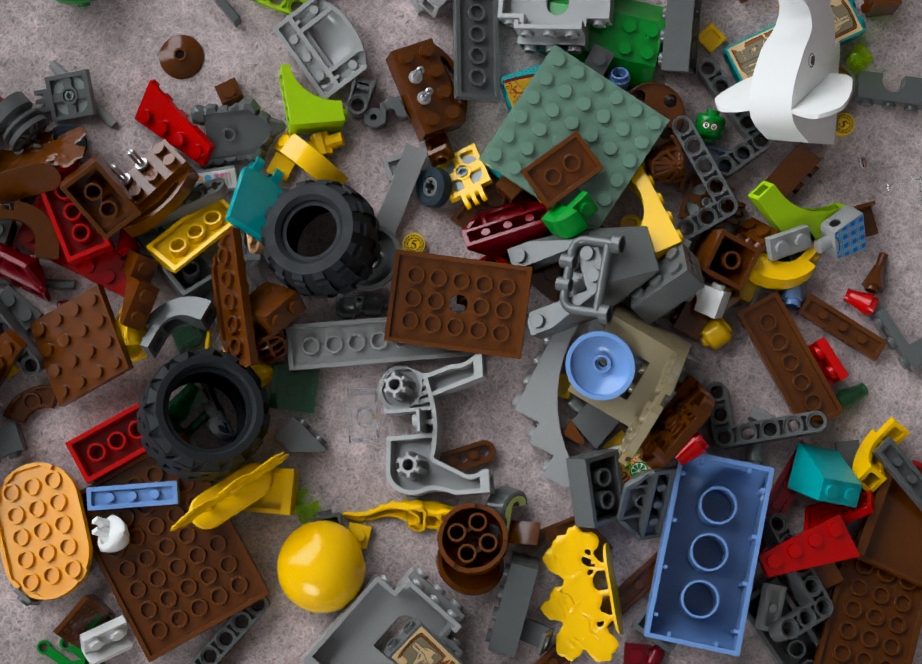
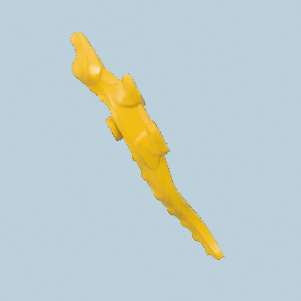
[343,499,455,533]

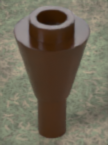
[861,252,888,294]

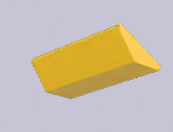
[146,199,235,273]

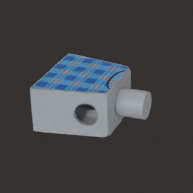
[813,204,867,259]

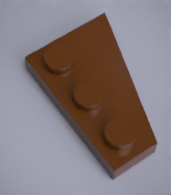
[0,329,27,386]

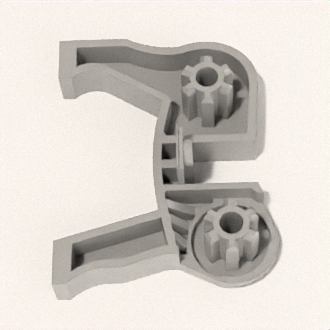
[378,354,495,497]

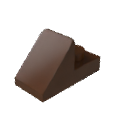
[214,77,244,107]

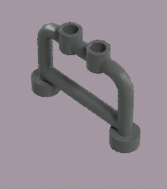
[555,234,626,325]

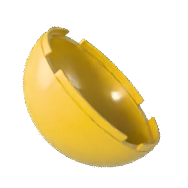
[277,520,366,613]

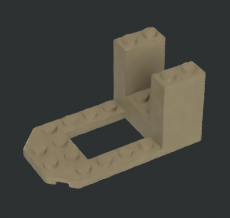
[568,303,692,466]

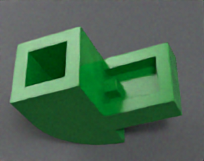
[541,191,599,238]

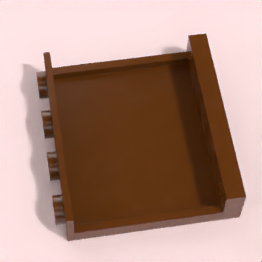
[854,469,922,588]

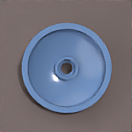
[565,331,636,400]

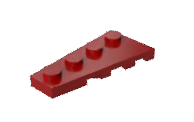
[134,79,215,166]
[758,514,860,577]

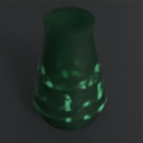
[835,383,868,411]

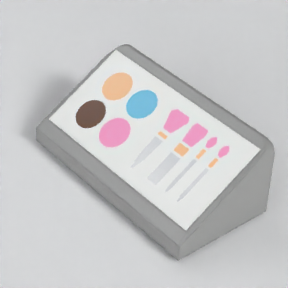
[193,165,238,192]

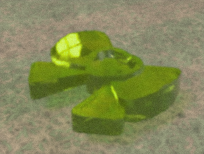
[295,488,319,524]

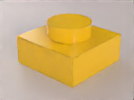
[348,522,372,549]

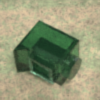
[172,326,207,354]

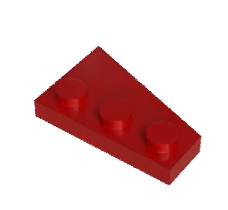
[803,490,875,531]

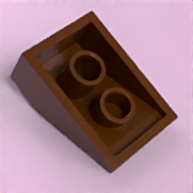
[60,152,142,240]

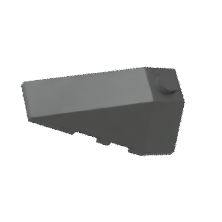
[136,227,213,299]

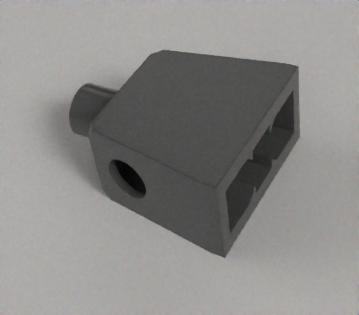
[567,395,620,450]

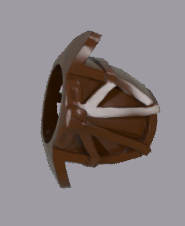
[646,134,686,192]
[255,322,293,365]

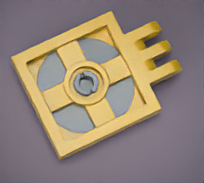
[436,143,493,210]

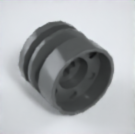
[0,91,49,152]

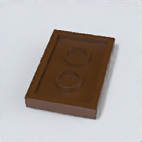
[520,131,604,209]

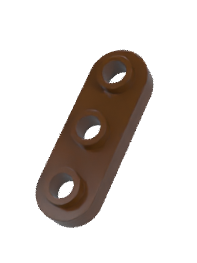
[440,440,496,471]

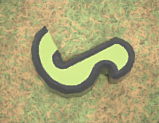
[481,486,527,540]

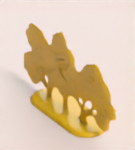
[170,452,289,531]
[539,525,623,662]

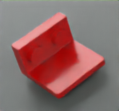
[808,337,849,386]

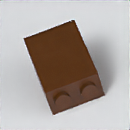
[693,229,762,292]

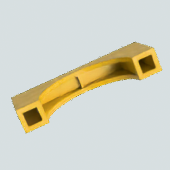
[627,161,684,260]

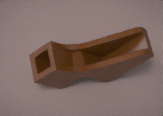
[120,249,160,332]

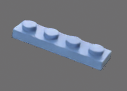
[86,481,180,511]

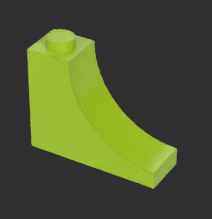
[278,64,348,135]

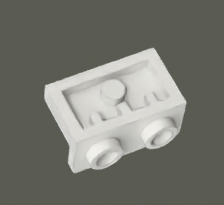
[80,615,133,664]

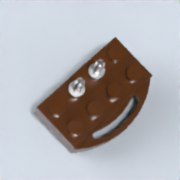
[386,38,467,142]
[110,139,199,238]

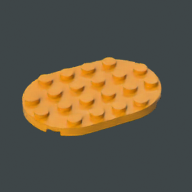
[0,462,93,600]

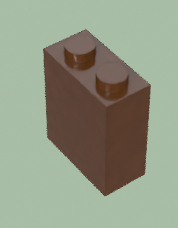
[249,281,307,336]

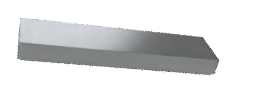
[377,143,428,235]

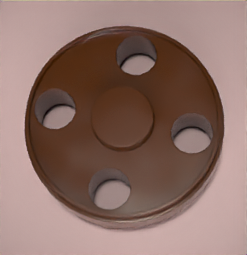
[628,82,685,148]

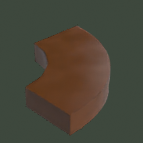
[3,385,57,423]

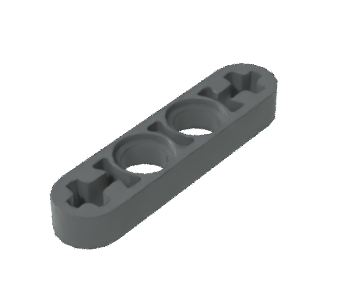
[153,178,229,228]

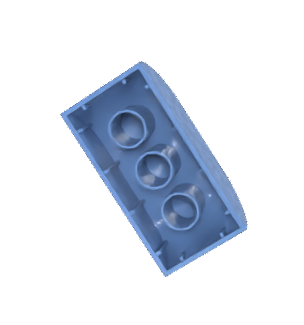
[644,454,775,657]

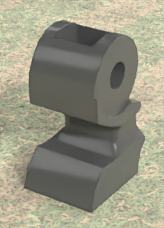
[364,96,409,130]

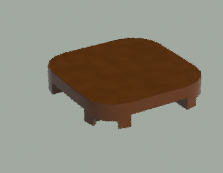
[638,374,715,469]

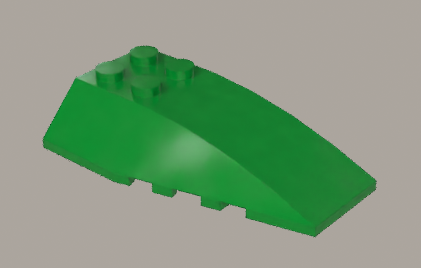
[538,0,665,93]

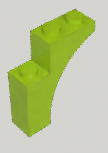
[747,180,846,241]

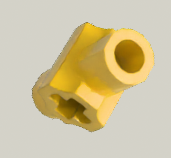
[307,131,345,157]

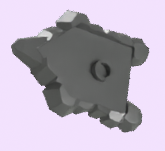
[191,98,286,169]

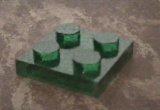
[269,363,320,414]

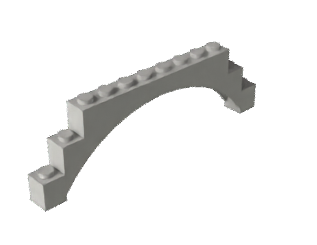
[512,238,692,488]

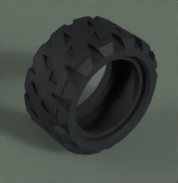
[137,349,271,482]

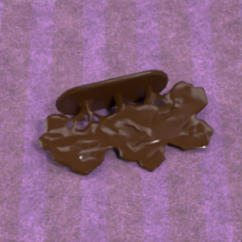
[0,127,87,204]

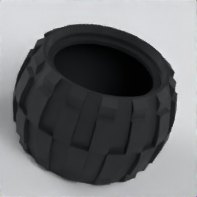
[261,179,382,298]

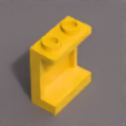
[240,465,299,516]

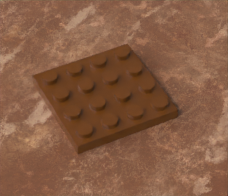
[30,284,134,407]

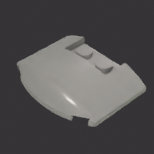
[272,0,368,99]

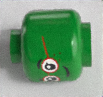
[695,109,726,143]

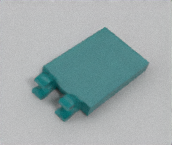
[225,156,284,242]

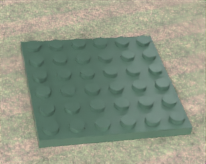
[479,45,670,229]

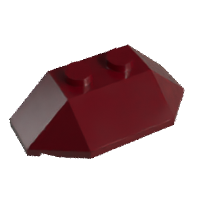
[461,200,551,257]
[0,243,51,302]

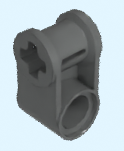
[347,76,378,119]

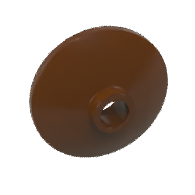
[159,35,204,79]

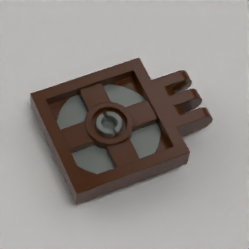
[677,174,746,230]

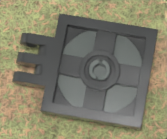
[34,69,98,122]

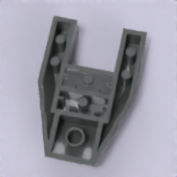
[507,226,661,339]

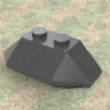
[617,466,677,541]

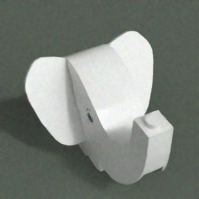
[715,0,853,145]

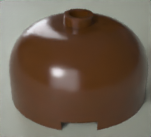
[437,503,509,575]

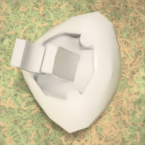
[92,514,130,553]

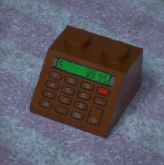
[53,594,114,648]

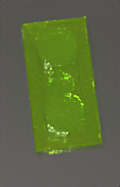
[846,41,875,74]

